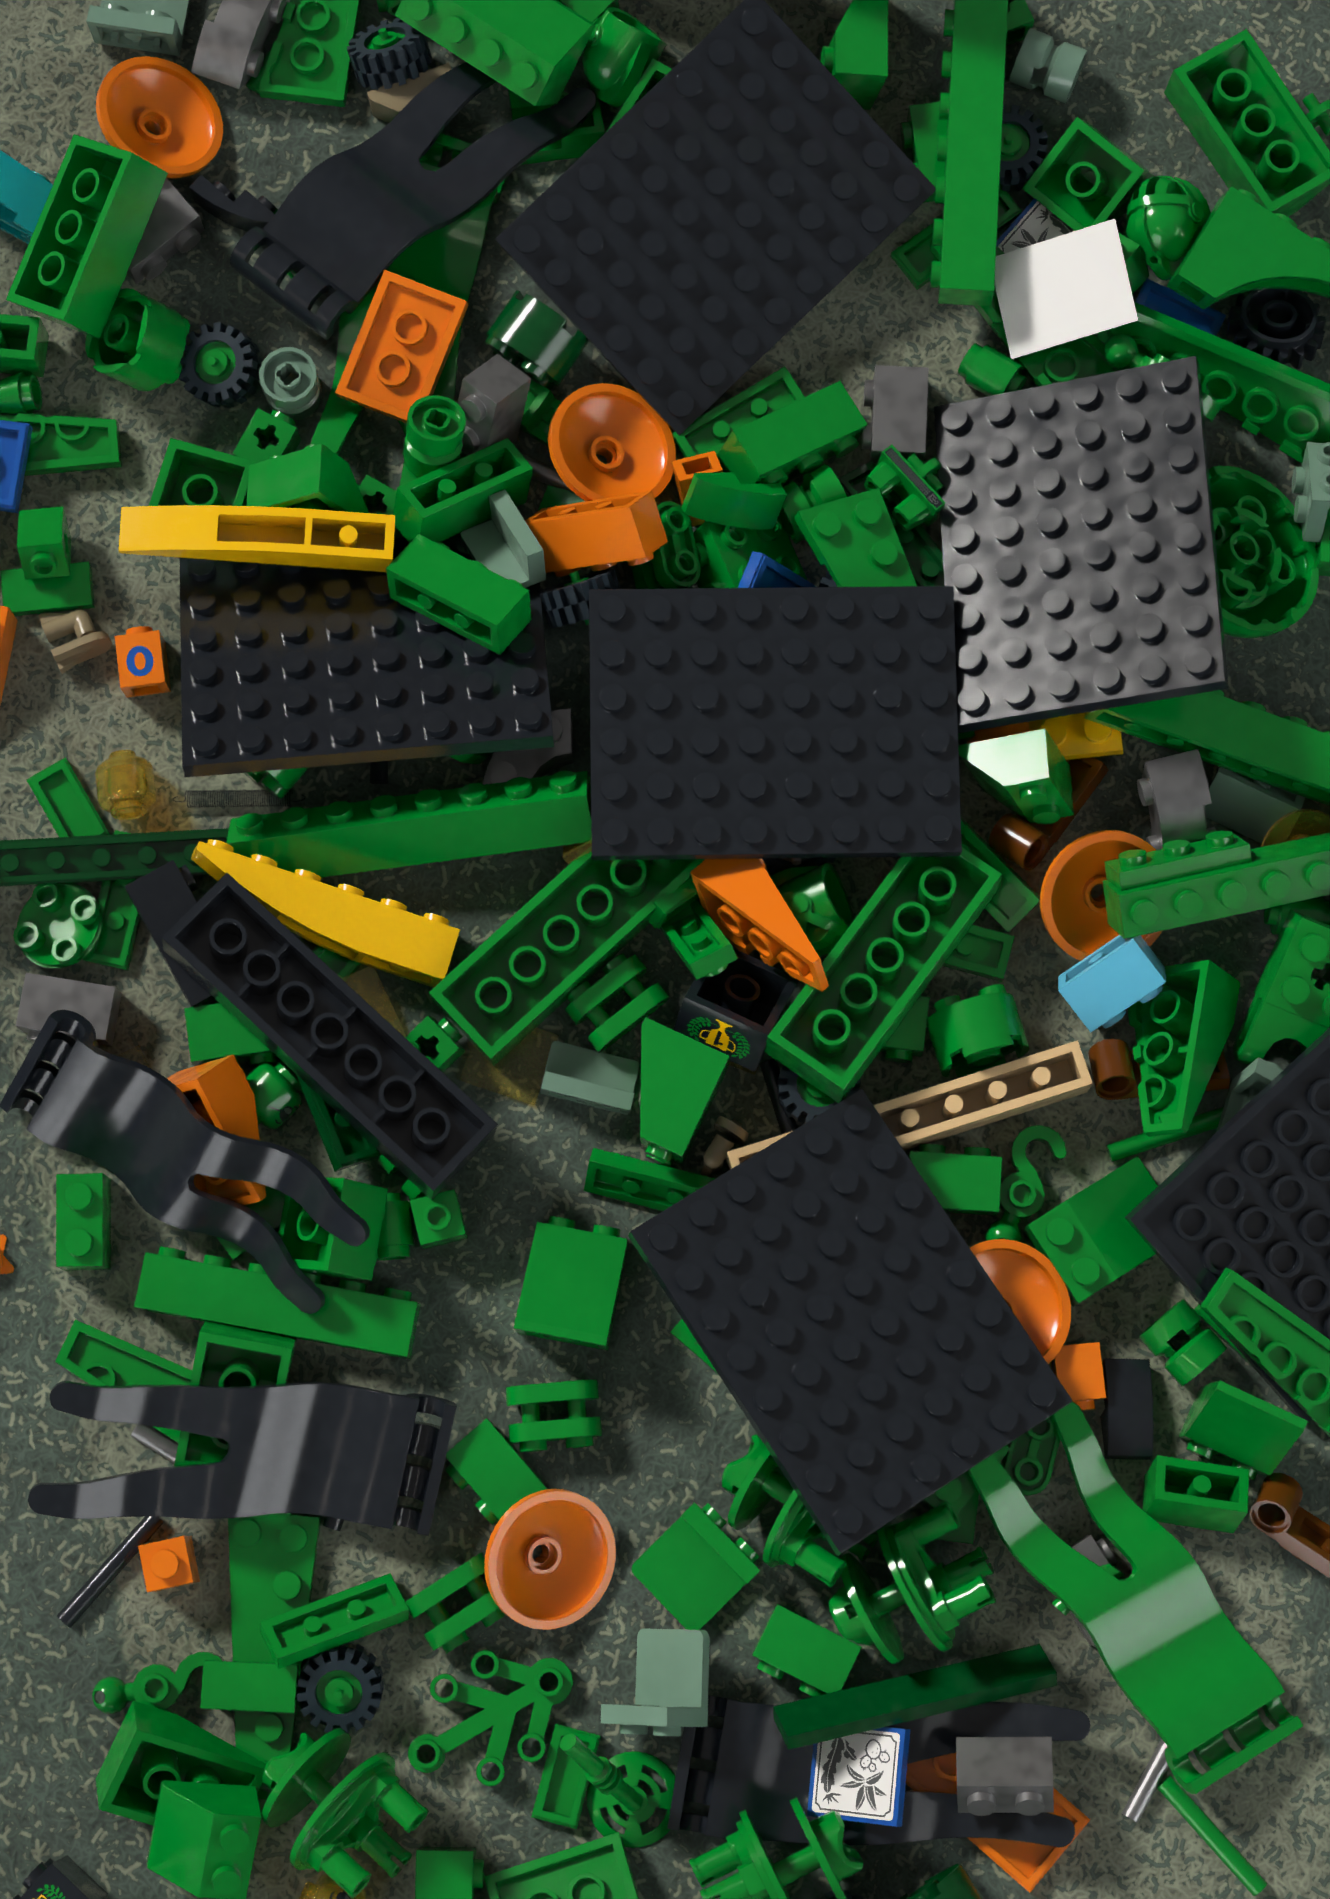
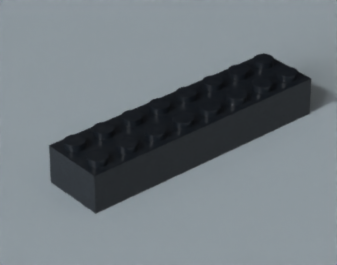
[162,873,498,1200]

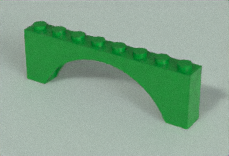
[1167,186,1330,310]

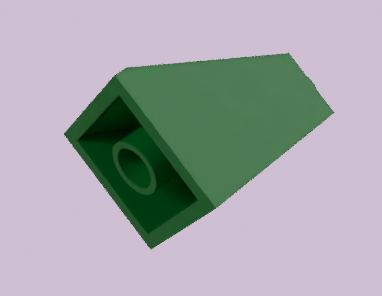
[640,1017,730,1167]
[514,1216,629,1351]

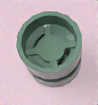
[1009,28,1088,104]
[259,347,323,420]

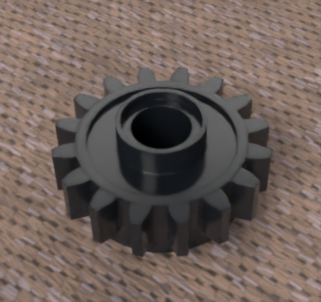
[1226,288,1326,370]

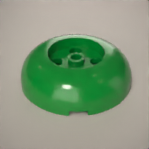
[1209,466,1319,638]

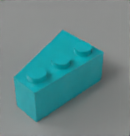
[0,150,53,244]

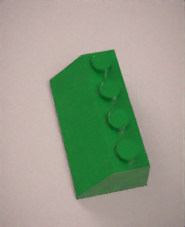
[395,0,596,106]
[1164,29,1330,217]

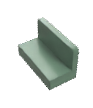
[461,490,546,588]
[1205,767,1306,846]
[539,1041,640,1115]

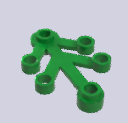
[408,1650,573,1786]

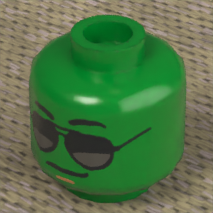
[246,1062,302,1129]

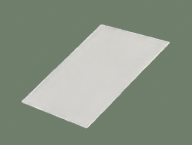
[994,219,1138,359]

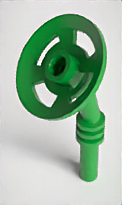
[560,1733,675,1848]

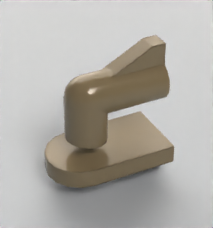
[38,609,112,674]
[700,1116,749,1177]

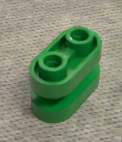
[631,501,701,589]
[565,953,670,1053]
[505,1379,602,1452]
[1001,1416,1060,1496]
[405,1552,505,1654]

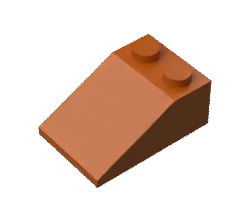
[167,1054,267,1205]

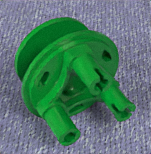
[722,1435,879,1588]
[829,1501,996,1664]
[261,1728,429,1898]
[689,1797,864,1899]

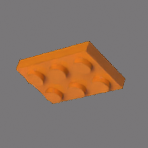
[335,269,469,423]

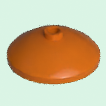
[96,56,223,178]
[548,383,676,501]
[1040,830,1162,961]
[970,1239,1071,1364]
[484,1489,616,1630]

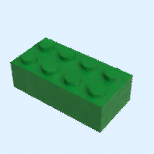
[6,134,168,339]

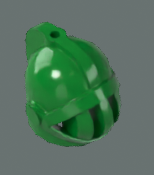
[581,7,667,107]
[1126,176,1211,281]
[770,863,855,957]

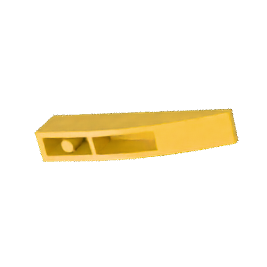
[118,505,395,572]
[191,839,460,988]

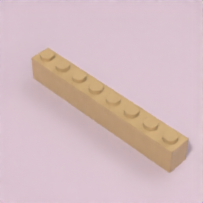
[726,1040,1093,1170]

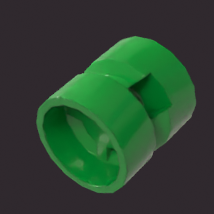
[403,395,466,477]
[779,464,847,544]
[1139,1298,1227,1387]

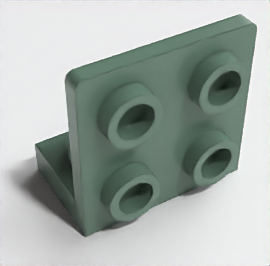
[86,0,191,56]

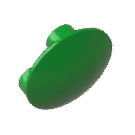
[13,883,102,969]

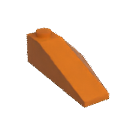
[690,858,829,992]

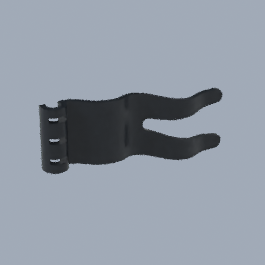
[230,62,596,340]
[0,1010,370,1314]
[28,1381,457,1536]
[667,1695,1091,1847]

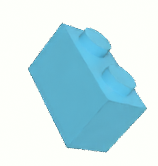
[1058,934,1166,1033]

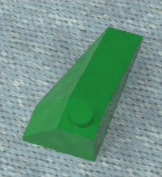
[1128,960,1240,1137]

